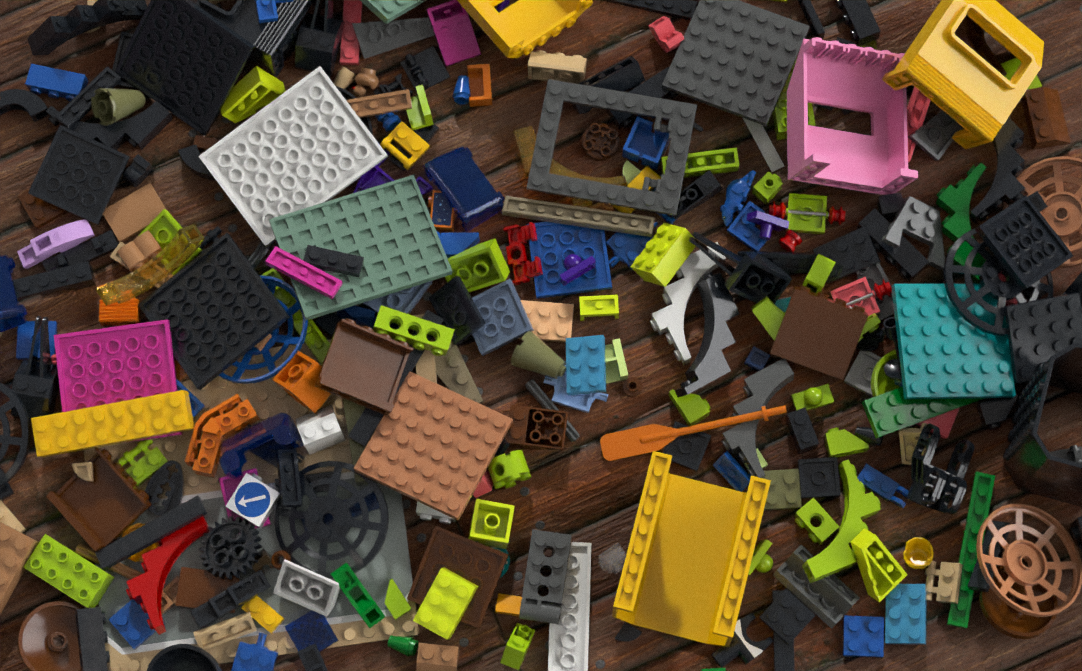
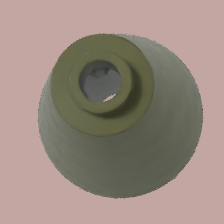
[91,88,145,126]
[511,331,566,379]

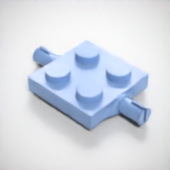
[543,365,608,413]

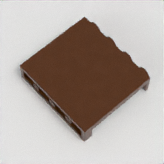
[770,285,868,380]
[315,318,414,415]
[46,447,152,552]

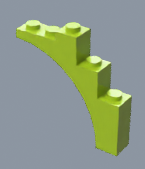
[751,296,881,342]
[802,459,881,583]

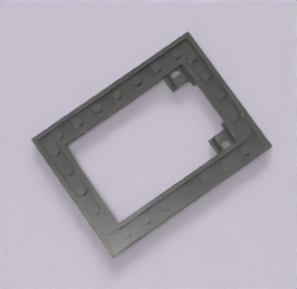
[527,79,697,216]

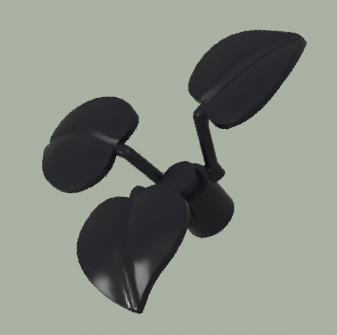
[856,317,902,381]

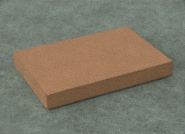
[103,183,166,242]

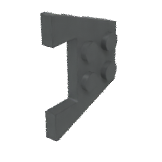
[881,196,945,270]

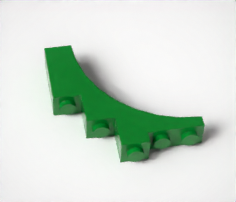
[936,163,986,284]

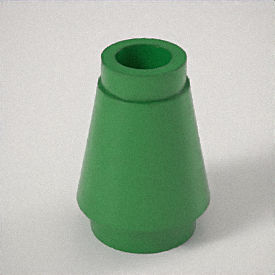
[388,635,418,657]

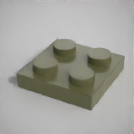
[764,469,802,511]

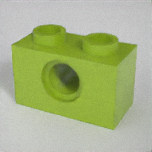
[794,498,839,545]

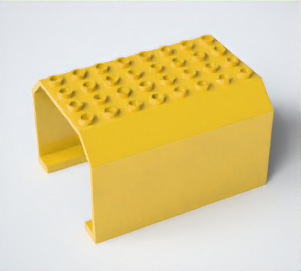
[612,451,771,647]

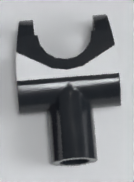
[711,613,773,668]

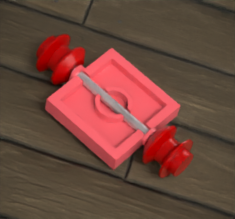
[830,277,892,316]

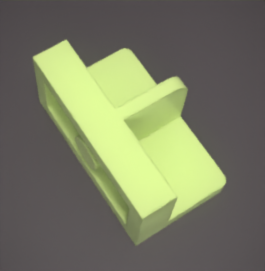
[605,338,628,384]

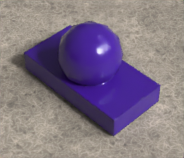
[559,254,596,286]

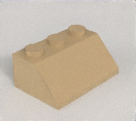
[528,50,587,84]

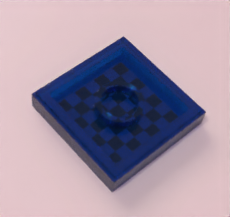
[284,610,339,652]

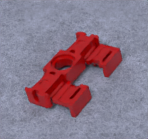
[503,222,543,285]

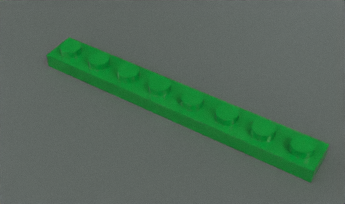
[946,471,995,629]

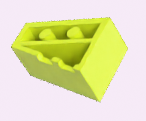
[221,66,286,124]
[851,528,907,602]

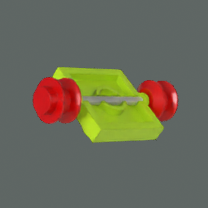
[768,193,845,234]

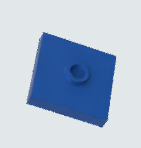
[16,321,57,360]

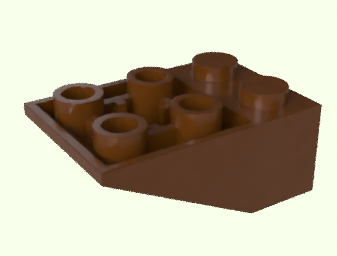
[506,404,568,450]

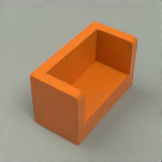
[467,64,492,107]

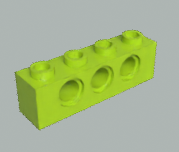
[661,148,739,178]
[373,305,455,356]

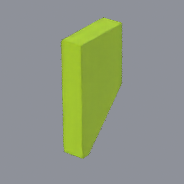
[385,579,412,620]

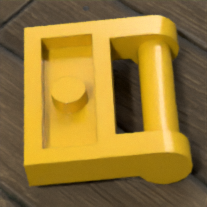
[380,121,430,170]

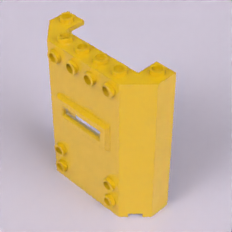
[457,0,593,58]

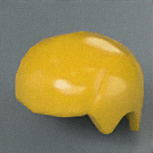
[903,537,933,569]

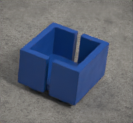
[622,116,671,170]

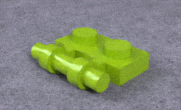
[118,439,168,487]

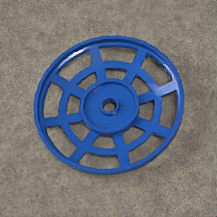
[218,275,308,384]

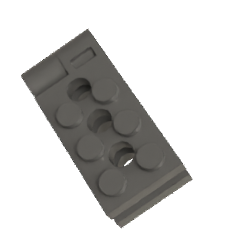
[519,529,572,624]

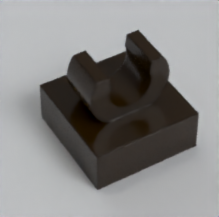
[251,548,274,575]

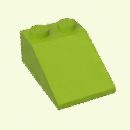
[445,239,510,292]

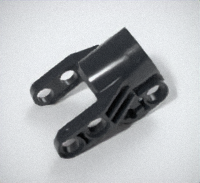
[906,424,975,514]

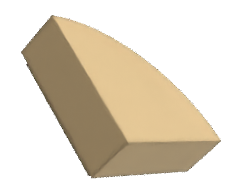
[72,462,94,482]

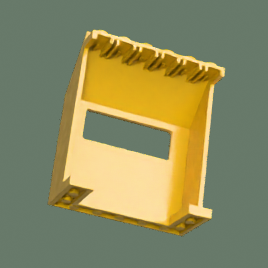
[882,0,1044,149]

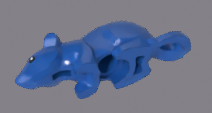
[720,170,757,226]

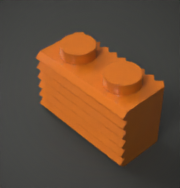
[99,296,140,326]

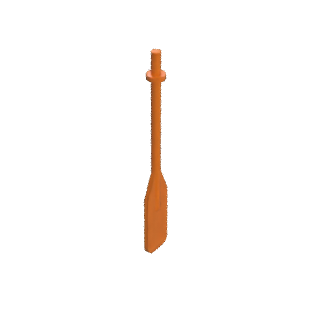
[600,405,787,461]

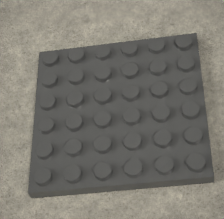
[662,0,810,127]

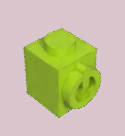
[752,171,783,205]

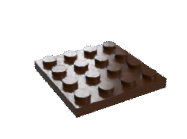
[407,526,509,628]

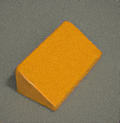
[495,593,522,617]

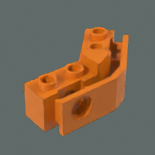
[185,394,260,478]

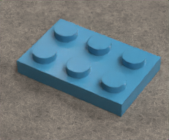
[566,335,606,395]
[885,584,927,644]

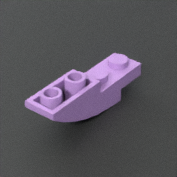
[17,219,95,269]

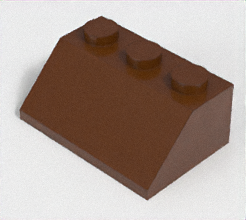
[1021,87,1070,150]

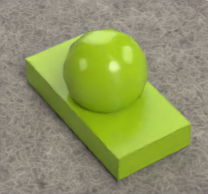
[791,384,834,411]
[748,539,773,575]

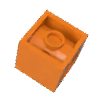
[272,351,332,413]

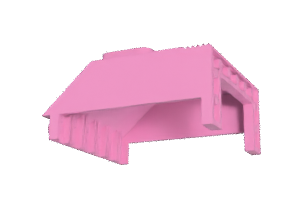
[787,37,918,195]

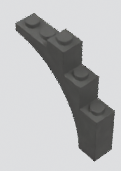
[721,358,794,479]

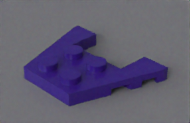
[353,141,433,196]

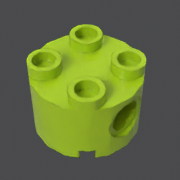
[488,450,531,489]

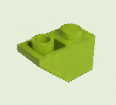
[803,254,836,294]
[500,623,535,670]

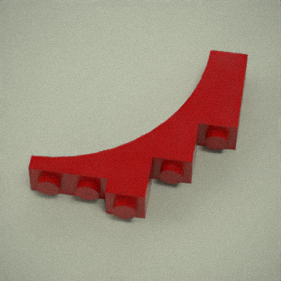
[126,516,210,635]

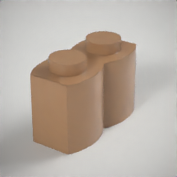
[117,230,163,273]

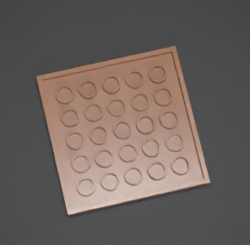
[354,372,513,520]

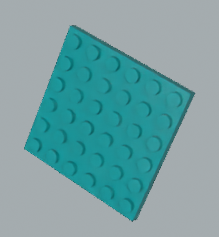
[891,284,1016,399]

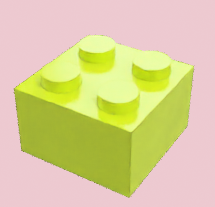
[468,499,515,549]

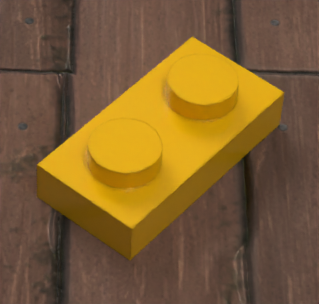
[242,596,284,634]

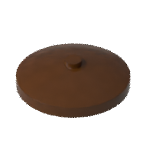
[979,565,1058,639]
[17,601,82,671]

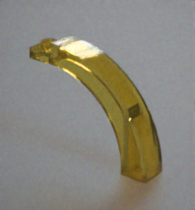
[96,224,205,306]

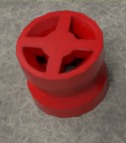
[778,229,802,252]

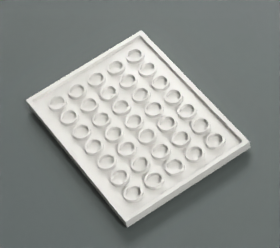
[199,66,388,247]

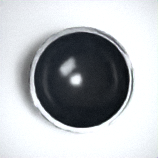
[147,644,222,671]

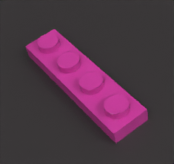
[265,246,342,299]

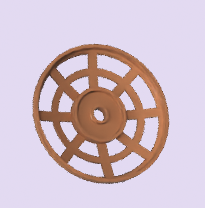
[1003,156,1082,268]
[976,504,1082,617]

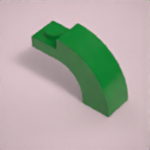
[331,562,385,629]

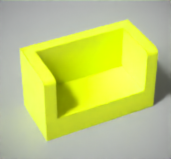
[579,295,619,321]

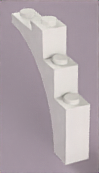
[650,242,726,365]

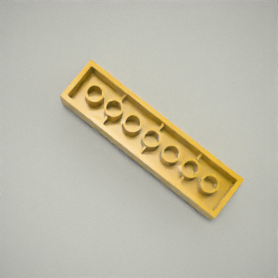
[31,390,194,457]

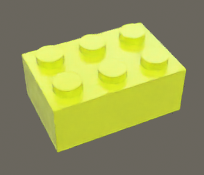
[631,223,696,287]
[413,567,479,640]

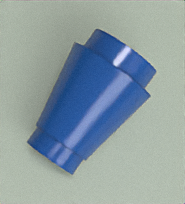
[452,75,471,105]

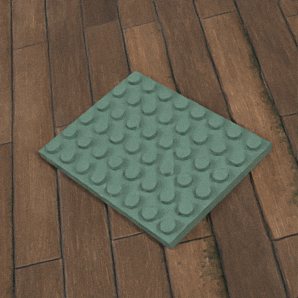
[269,175,452,321]

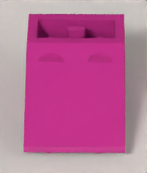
[427,0,481,66]

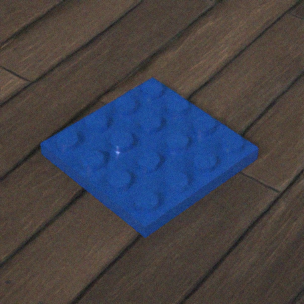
[527,222,612,299]

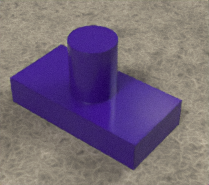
[746,211,789,240]

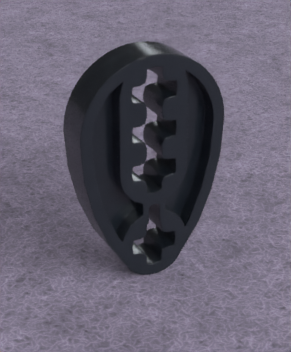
[145,460,184,516]

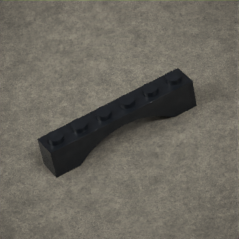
[0,261,97,309]

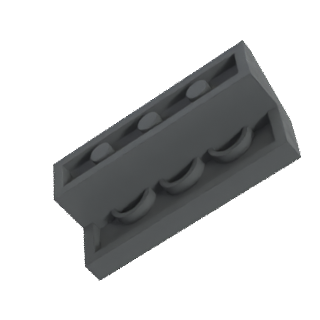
[773,545,860,629]

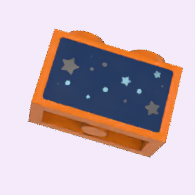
[428,190,456,233]

